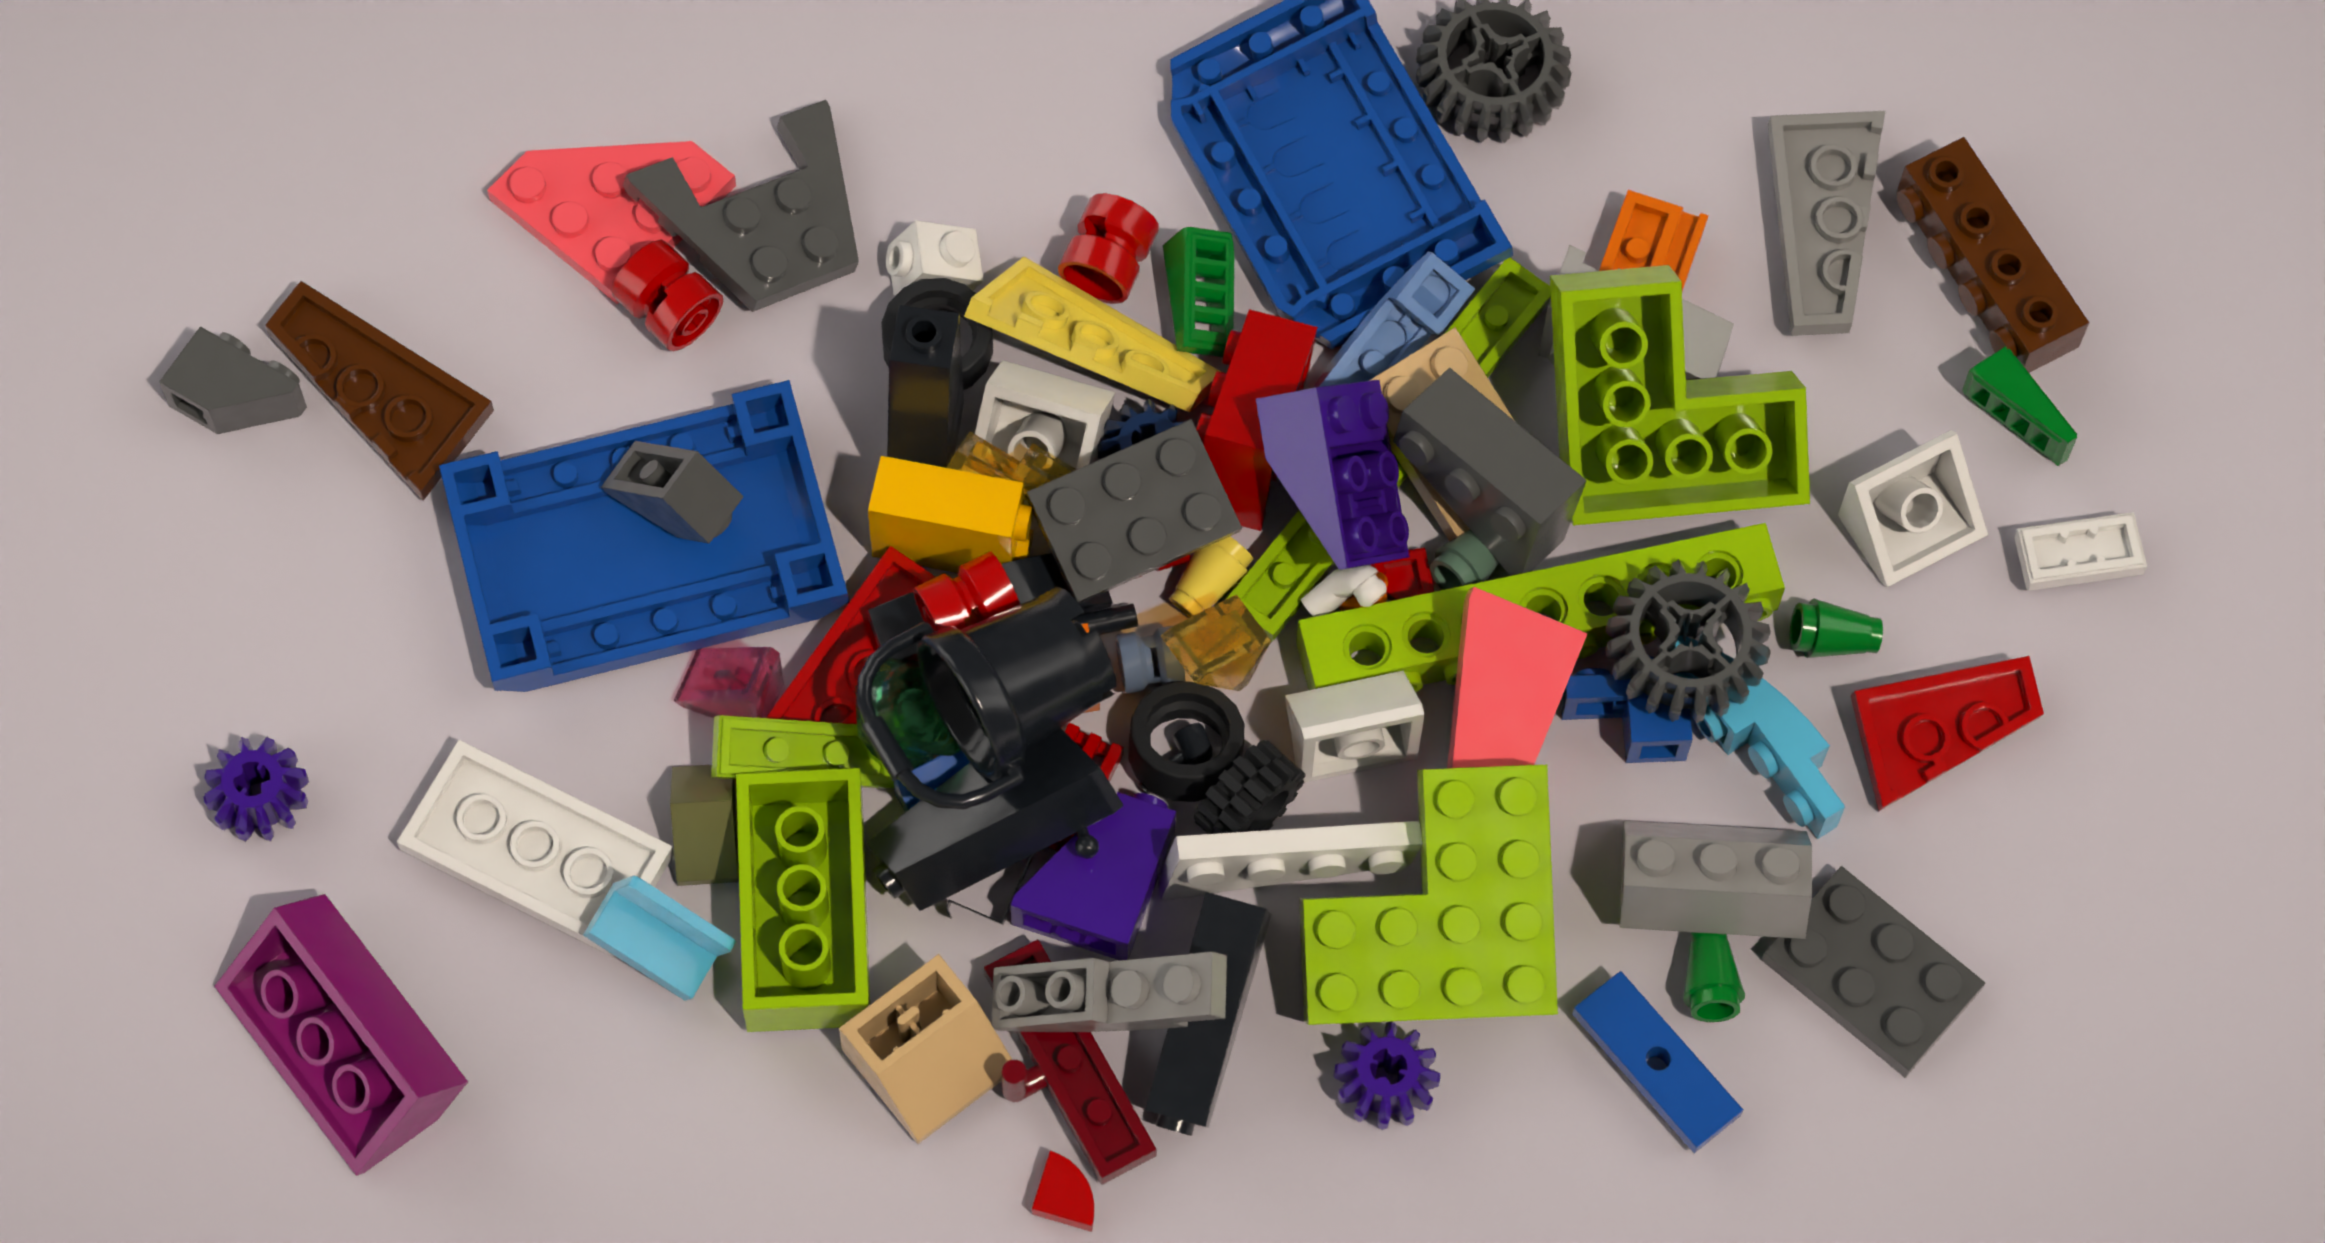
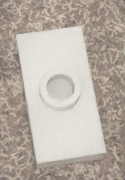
[2014,512,2147,591]

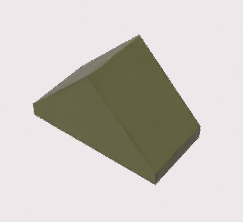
[670,765,739,886]

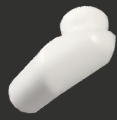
[1301,564,1387,617]

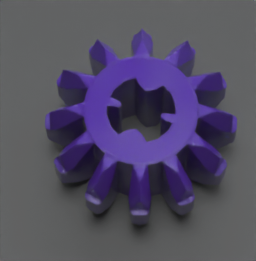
[203,736,309,842]
[1334,1021,1441,1130]

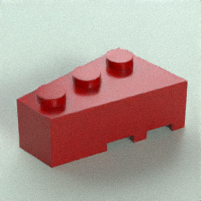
[1196,309,1318,531]

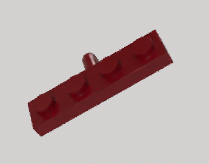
[984,939,1157,1185]

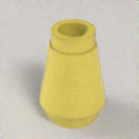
[1169,536,1254,621]

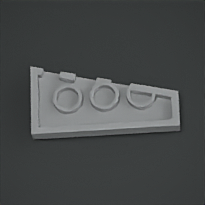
[1768,111,1885,336]

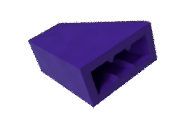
[1011,792,1176,961]

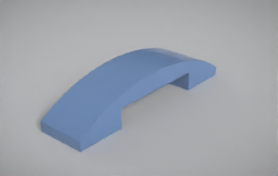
[1313,251,1475,388]

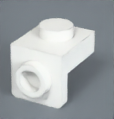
[886,220,984,296]

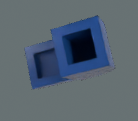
[1560,655,1693,763]

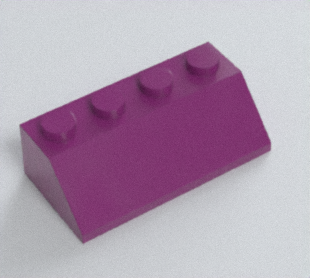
[214,894,468,1176]

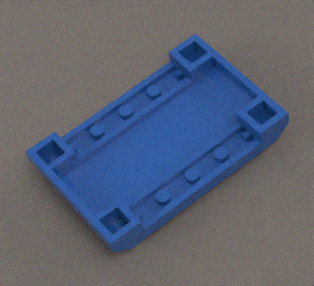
[439,380,849,692]

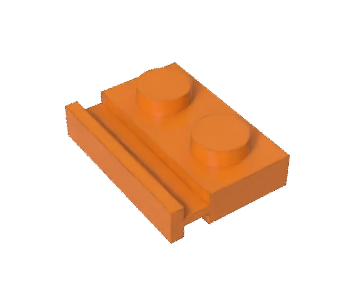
[1599,190,1709,292]

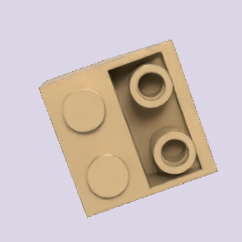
[839,954,1012,1144]

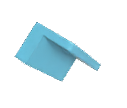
[583,875,736,1001]

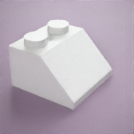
[966,360,1115,506]

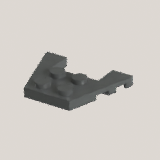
[623,100,859,312]

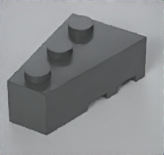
[1393,368,1587,576]

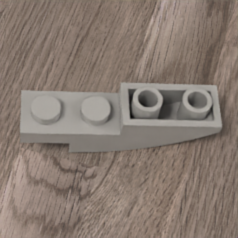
[992,952,1227,1032]

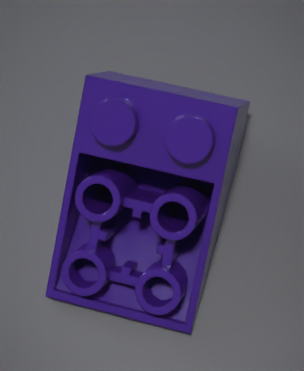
[1256,379,1409,570]

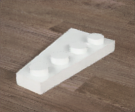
[1158,821,1423,901]

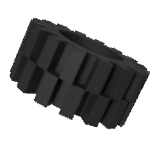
[1194,740,1306,834]

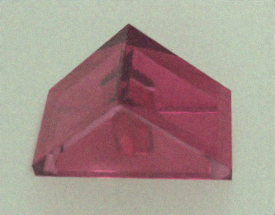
[674,647,784,719]

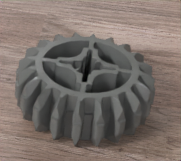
[1416,0,1572,144]
[1605,559,1771,723]

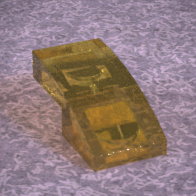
[947,431,1077,500]

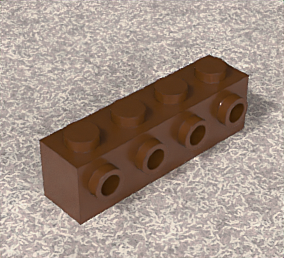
[1896,137,2089,373]

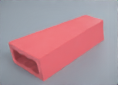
[1447,587,1588,768]

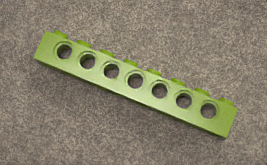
[1296,523,1785,692]

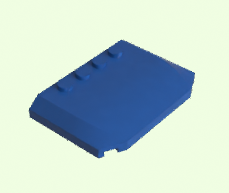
[1170,0,1514,350]

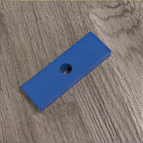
[1572,970,1743,1154]

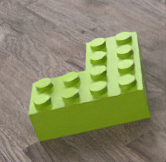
[1550,265,1810,526]
[1299,764,1558,1025]

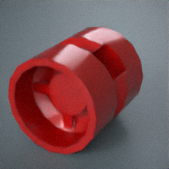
[1058,193,1159,304]
[611,240,724,352]
[912,551,1020,631]

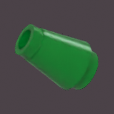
[1789,598,1883,658]
[1683,932,1745,1022]

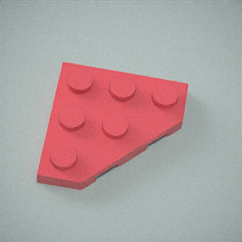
[487,141,736,304]

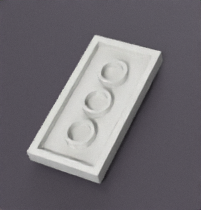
[397,740,674,958]

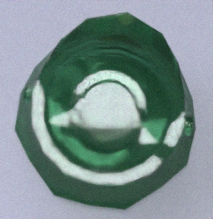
[855,658,961,769]

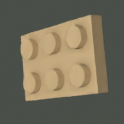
[1369,327,1515,541]

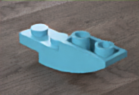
[1675,635,1845,839]

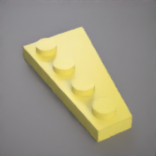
[964,257,1221,412]

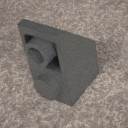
[159,326,307,434]

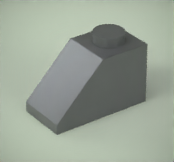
[601,441,744,544]

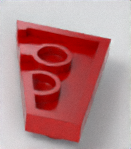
[1850,656,2044,812]

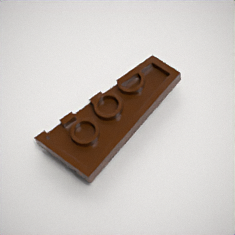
[265,281,494,501]

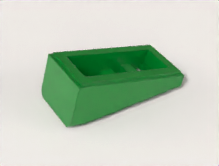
[1162,227,1235,357]
[1962,346,2077,466]

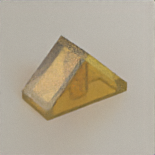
[1161,594,1271,691]

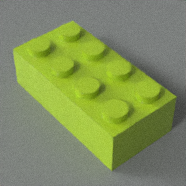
[736,768,871,1032]

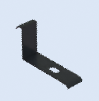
[945,854,1035,925]

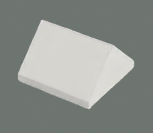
[1838,430,1988,587]
[1285,671,1425,783]

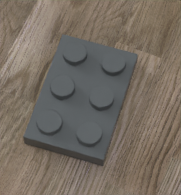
[1025,419,1242,604]
[1762,866,1986,1078]

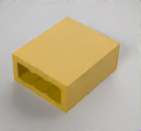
[868,456,1034,573]

